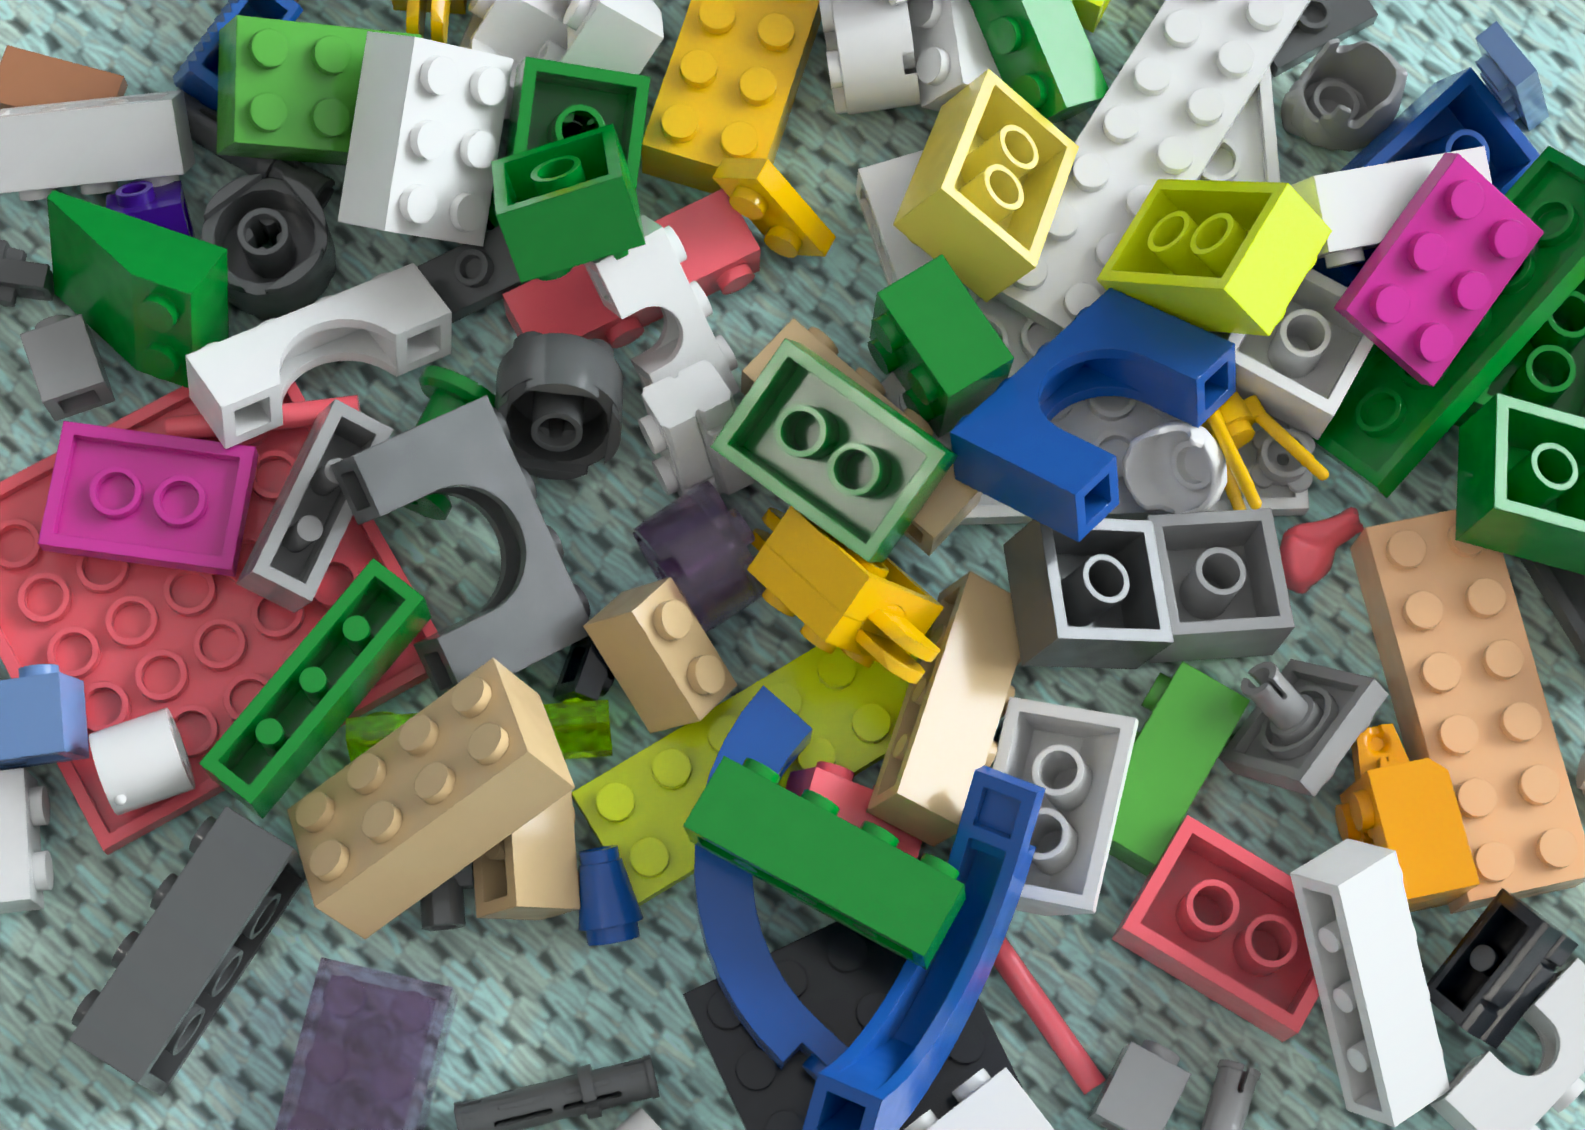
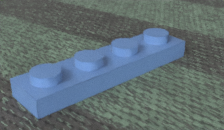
[1475,21,1549,131]

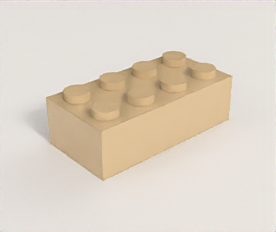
[287,658,575,939]

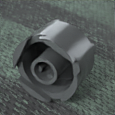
[200,174,336,321]
[494,331,623,480]

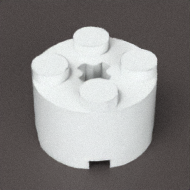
[819,0,921,115]

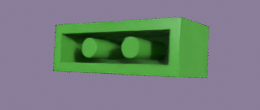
[1109,661,1250,876]

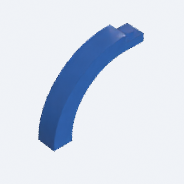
[694,685,848,1081]
[802,765,1046,1130]

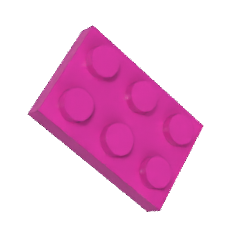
[1334,152,1544,387]
[38,421,259,577]

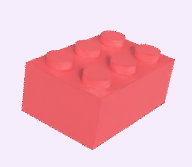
[1112,815,1319,1042]

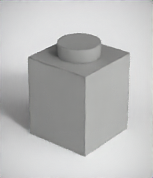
[20,314,115,421]
[1087,1040,1191,1130]

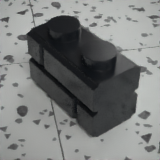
[1427,888,1578,1049]

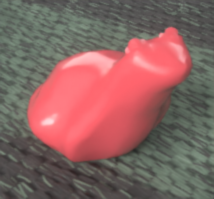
[1280,507,1364,594]

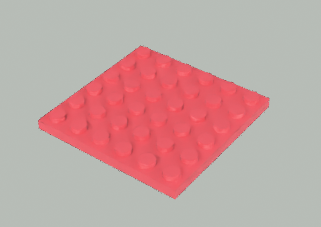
[0,381,438,855]

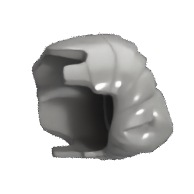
[1281,38,1408,152]

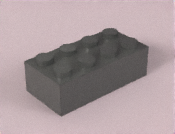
[69,806,306,1096]

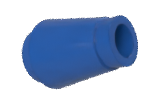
[578,845,644,946]

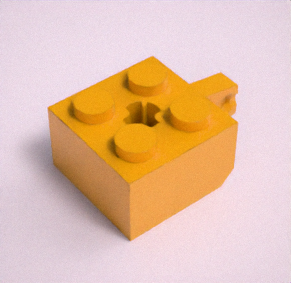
[1335,723,1480,913]

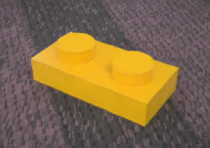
[712,158,836,258]

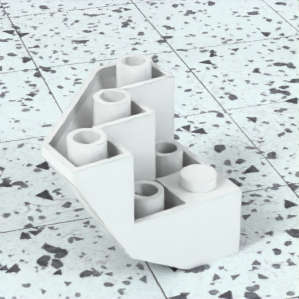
[459,0,664,119]

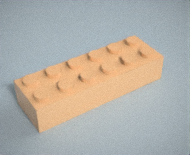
[1350,509,1585,914]

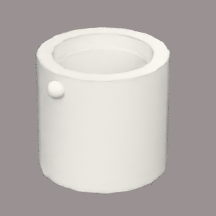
[89,707,195,816]

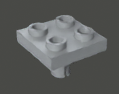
[1218,659,1389,797]

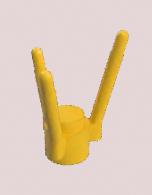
[1201,389,1329,510]

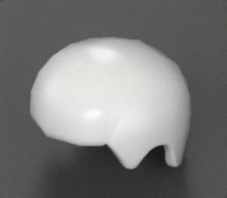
[1122,420,1227,514]

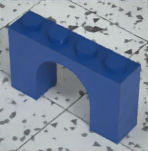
[950,288,1236,542]

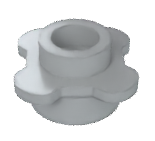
[1249,428,1315,493]

